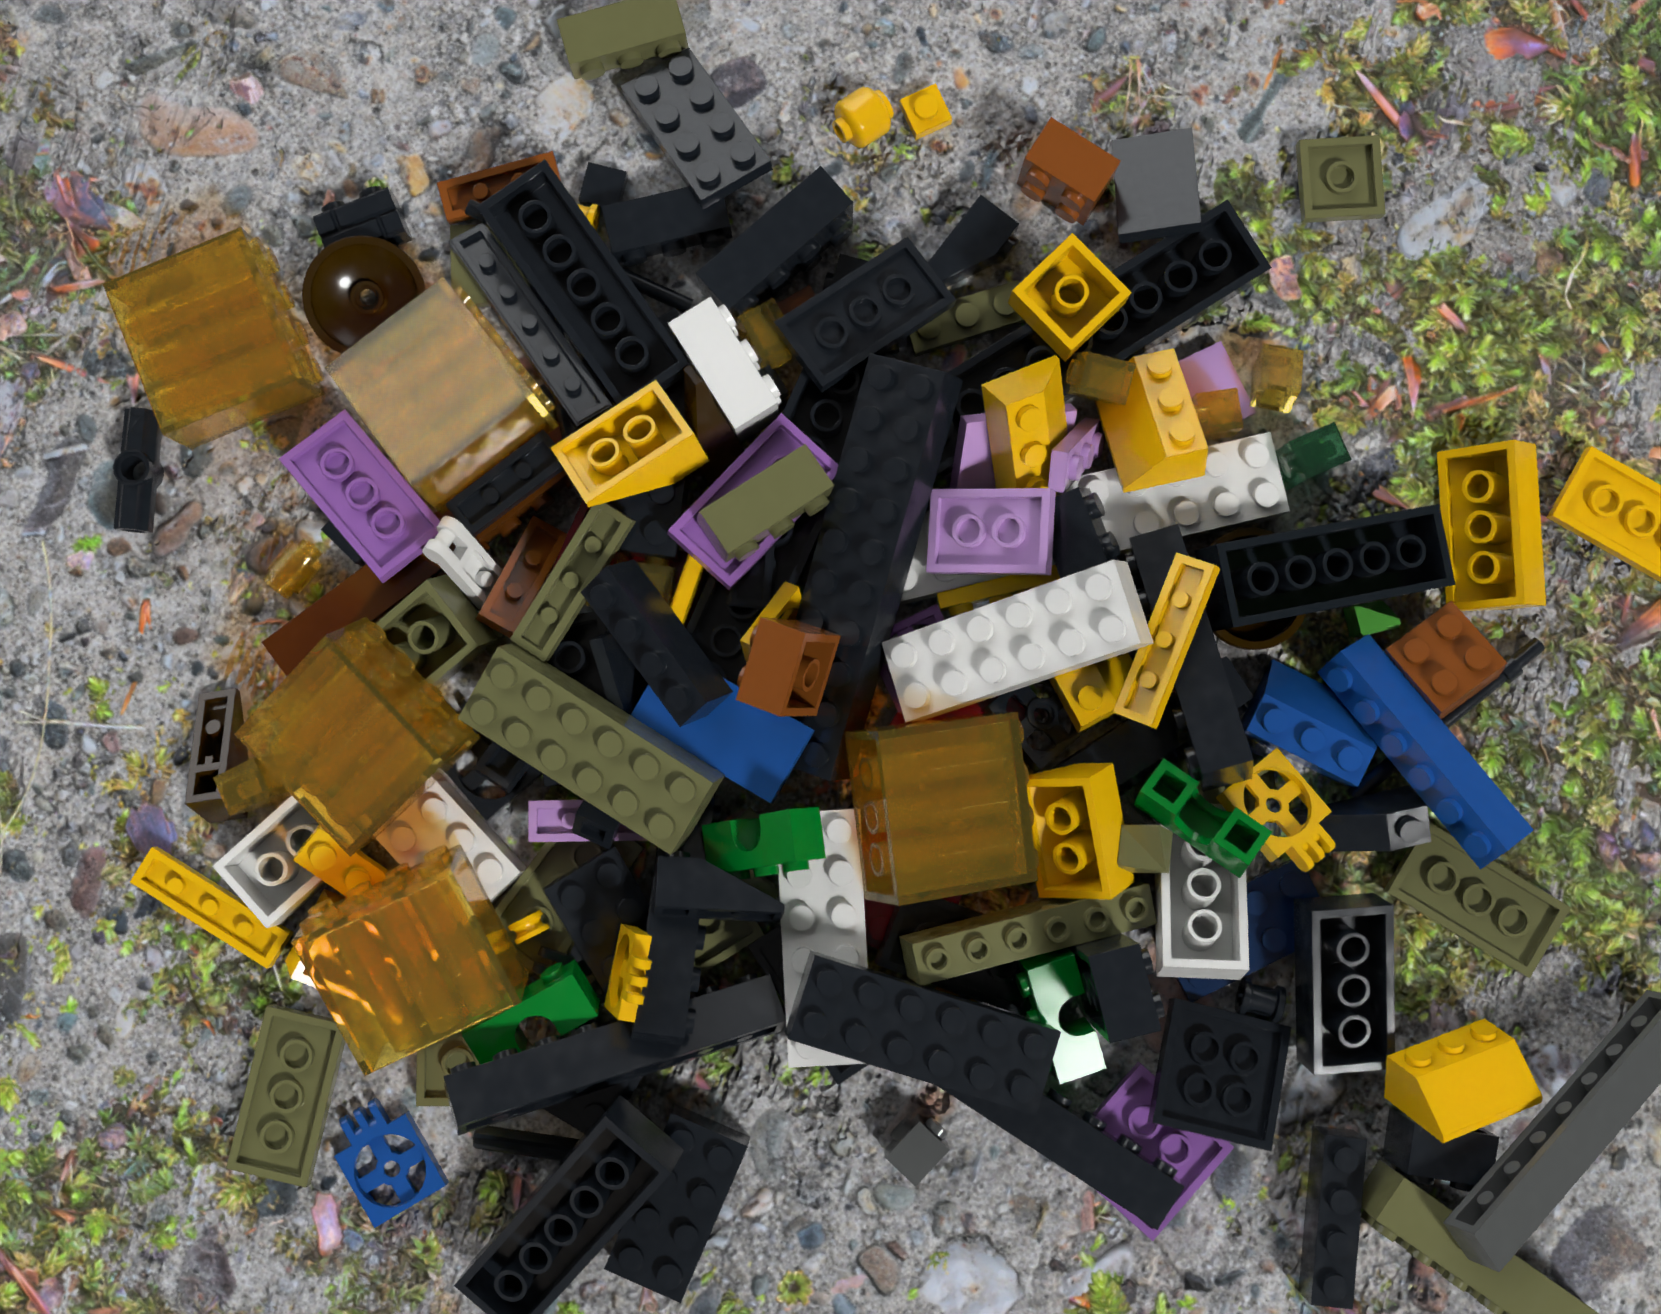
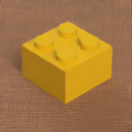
[1008,233,1132,361]

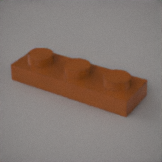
[437,151,563,225]
[476,515,567,638]

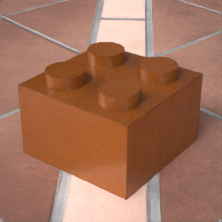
[1017,117,1121,226]
[1385,601,1507,719]
[736,617,841,717]

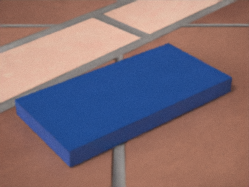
[631,678,815,804]

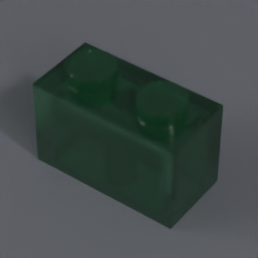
[1275,422,1352,491]

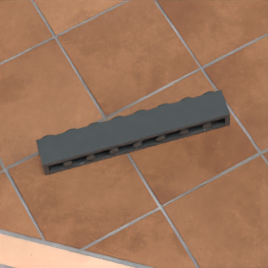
[1443,990,1661,1272]

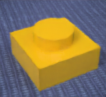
[899,83,952,140]

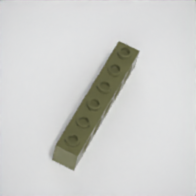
[899,879,1157,986]

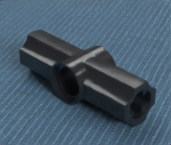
[113,407,164,534]

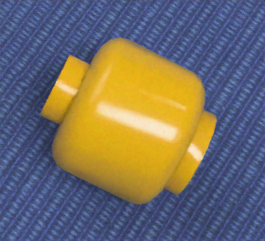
[832,86,894,148]

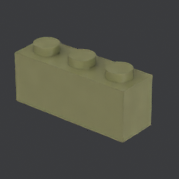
[556,0,689,80]
[697,444,834,563]

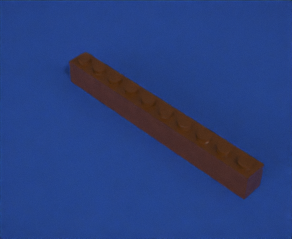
[262,421,572,684]

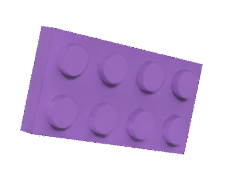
[279,409,440,583]
[667,413,839,591]

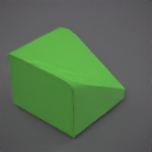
[1343,600,1401,638]

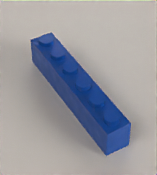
[1317,634,1534,870]

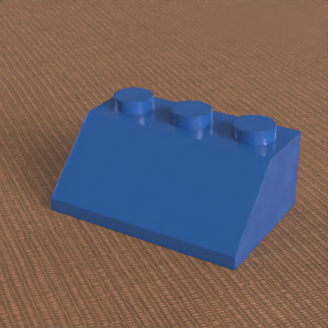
[1241,659,1377,787]

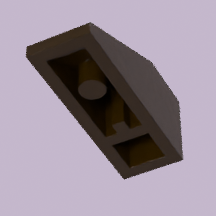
[684,364,745,491]
[184,688,252,823]

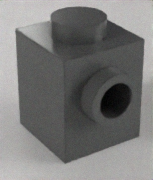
[884,1113,950,1187]

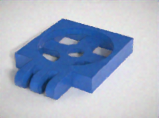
[334,1098,449,1228]

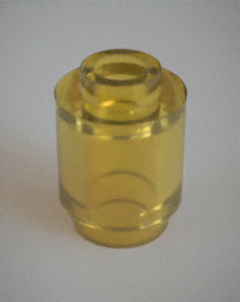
[263,538,324,599]

